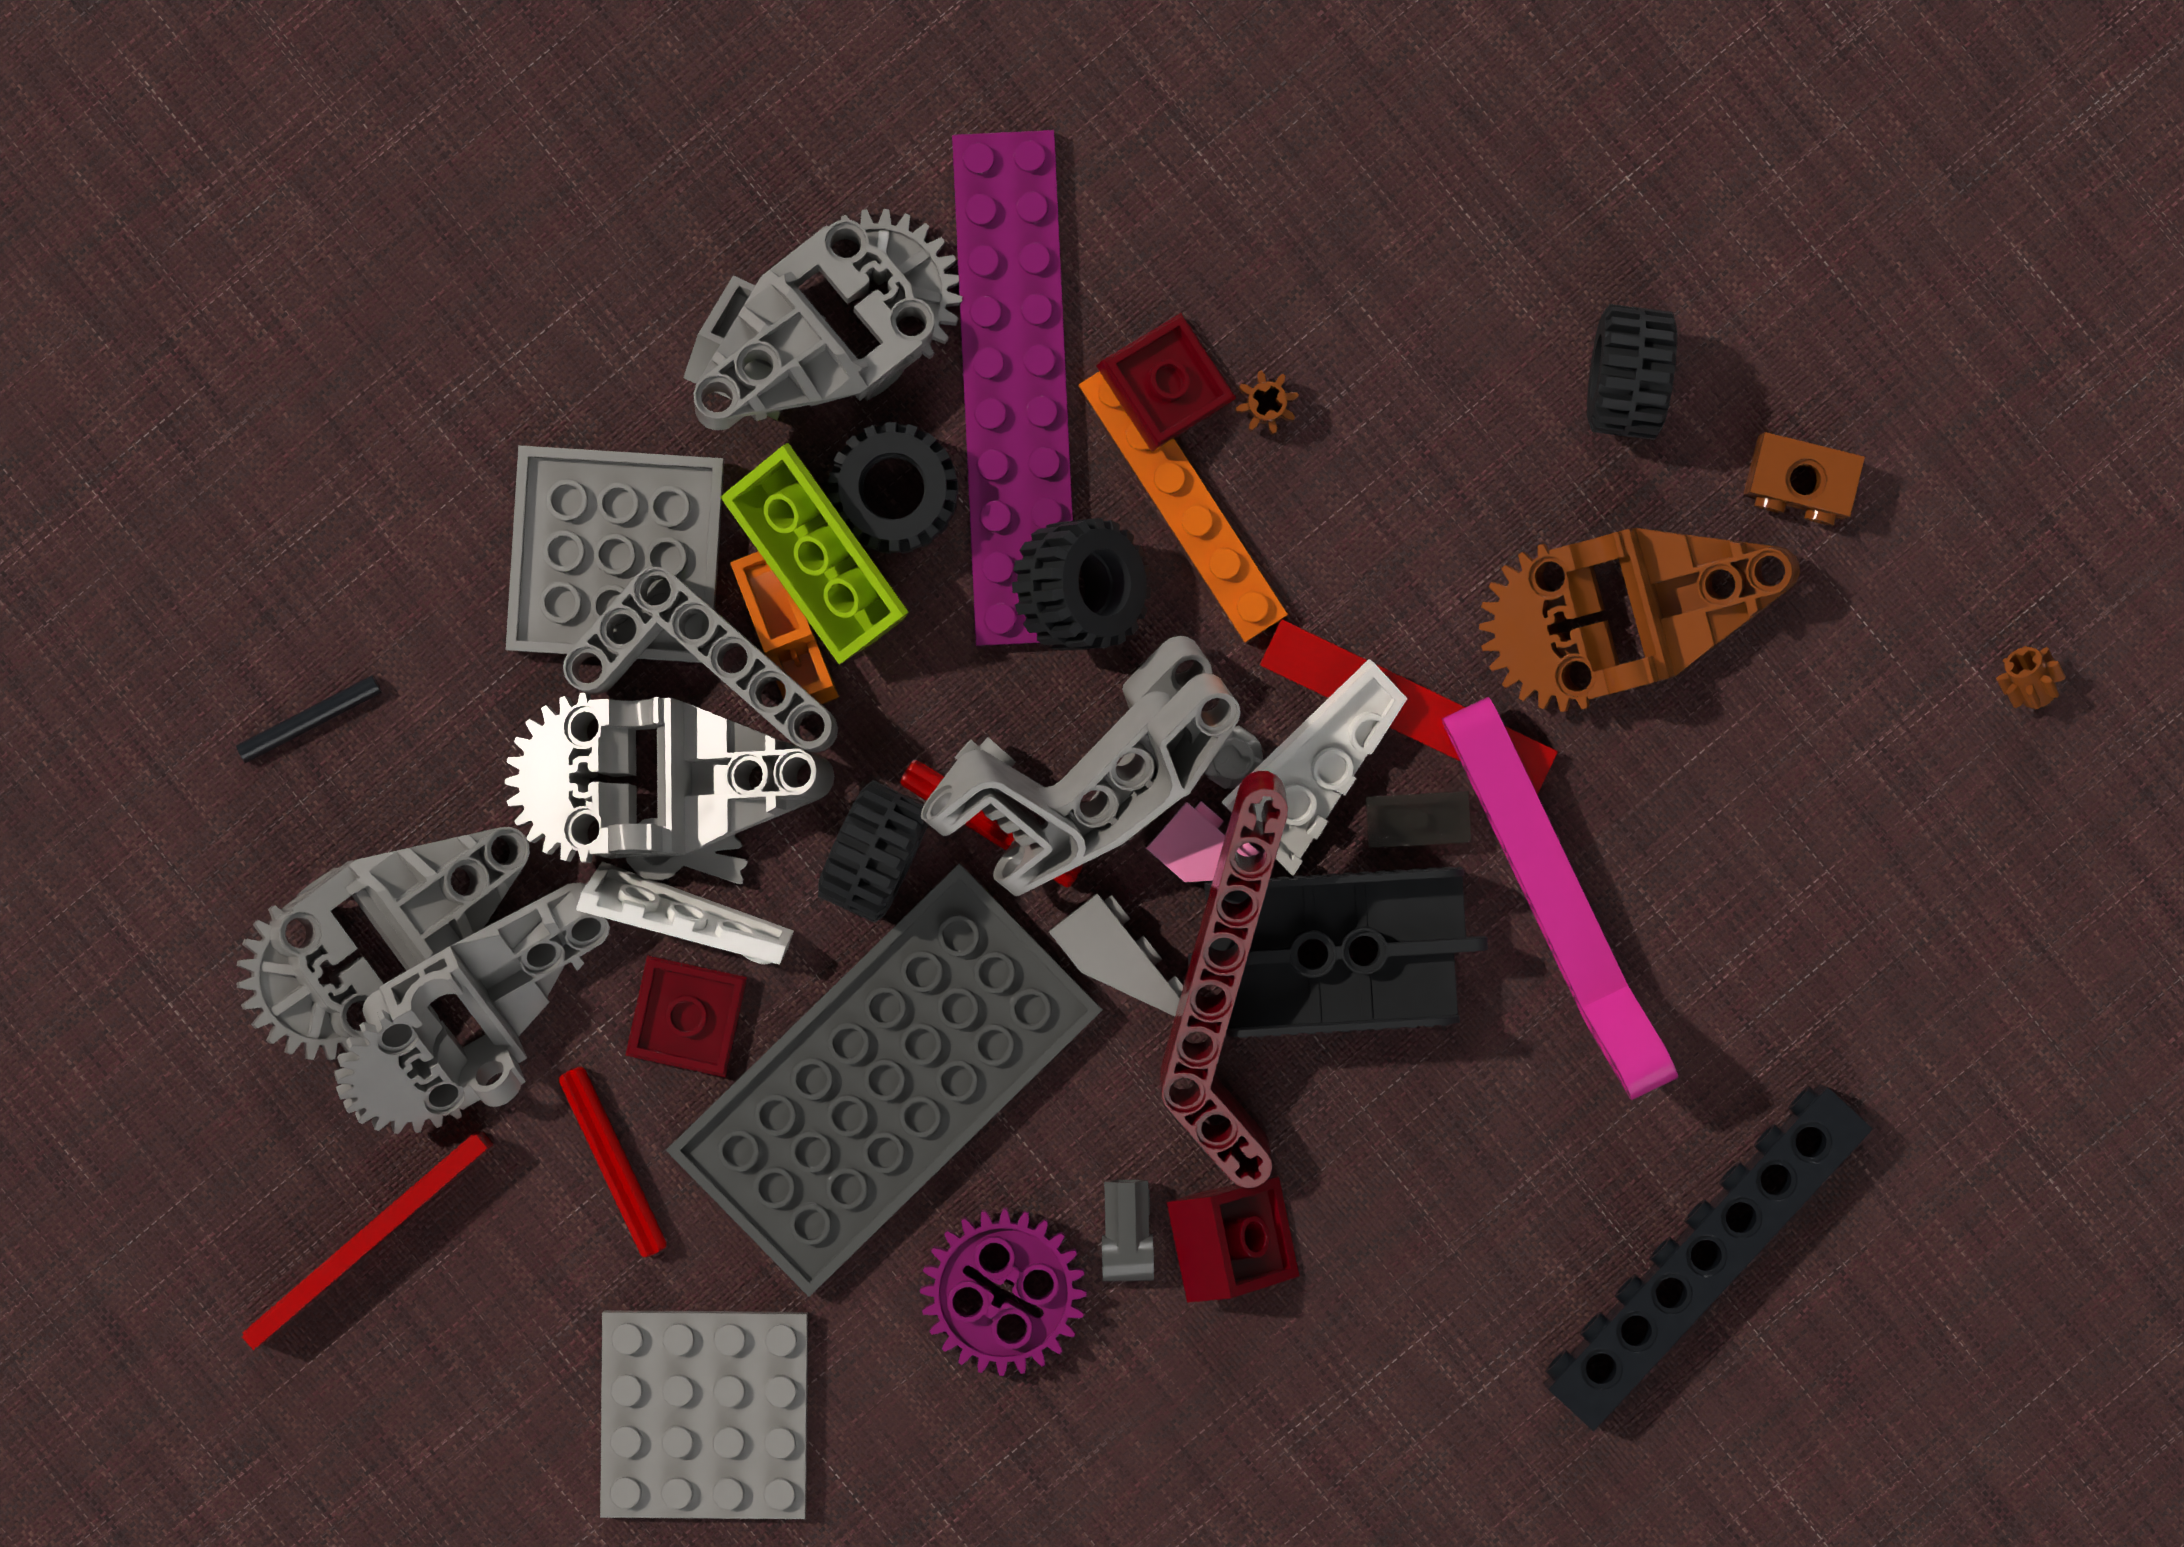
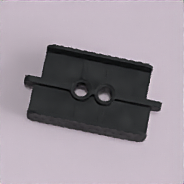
[1188,867,1488,1038]

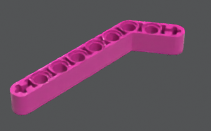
[1442,697,1678,1100]

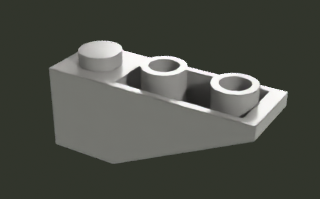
[1049,893,1183,1016]

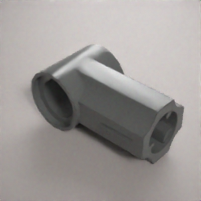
[1102,1179,1154,1282]

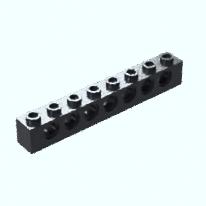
[1543,1084,1873,1432]

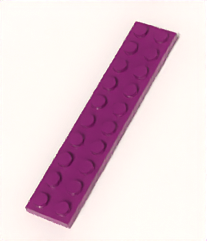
[952,130,1073,646]

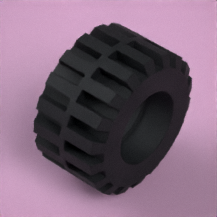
[1587,304,1677,440]
[828,422,958,554]
[1012,518,1151,651]
[818,780,928,923]

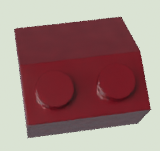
[1167,1176,1299,1303]

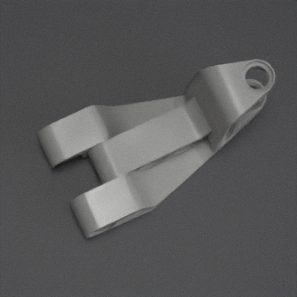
[921,636,1240,896]

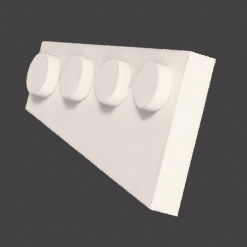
[1222,659,1407,876]
[576,862,794,965]

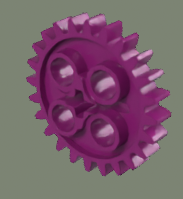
[920,1207,1086,1376]

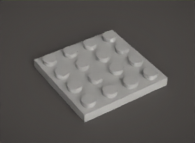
[506,445,725,663]
[600,1310,808,1519]

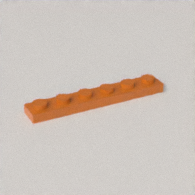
[1078,371,1288,643]

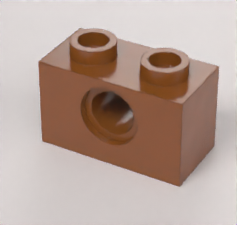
[1743,432,1865,526]

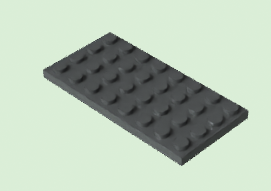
[666,863,1103,1297]

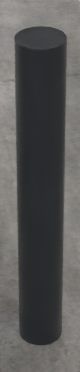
[236,675,382,763]

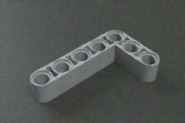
[563,566,838,753]

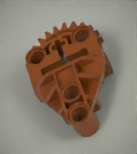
[1479,528,1800,712]

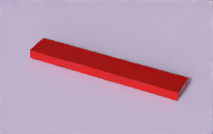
[1259,619,1558,795]
[242,1131,494,1350]

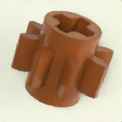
[1235,370,1299,435]
[1996,646,2066,710]

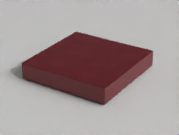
[1096,313,1236,452]
[625,955,748,1077]

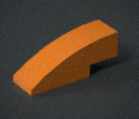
[730,551,839,704]

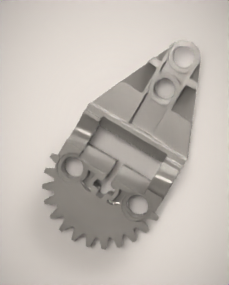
[693,209,962,430]
[505,693,835,863]
[236,827,530,1060]
[334,883,610,1134]

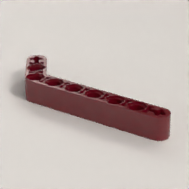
[1160,771,1288,1188]

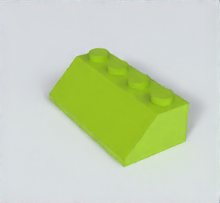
[720,443,909,665]

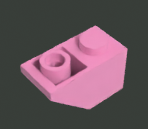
[1146,801,1259,882]

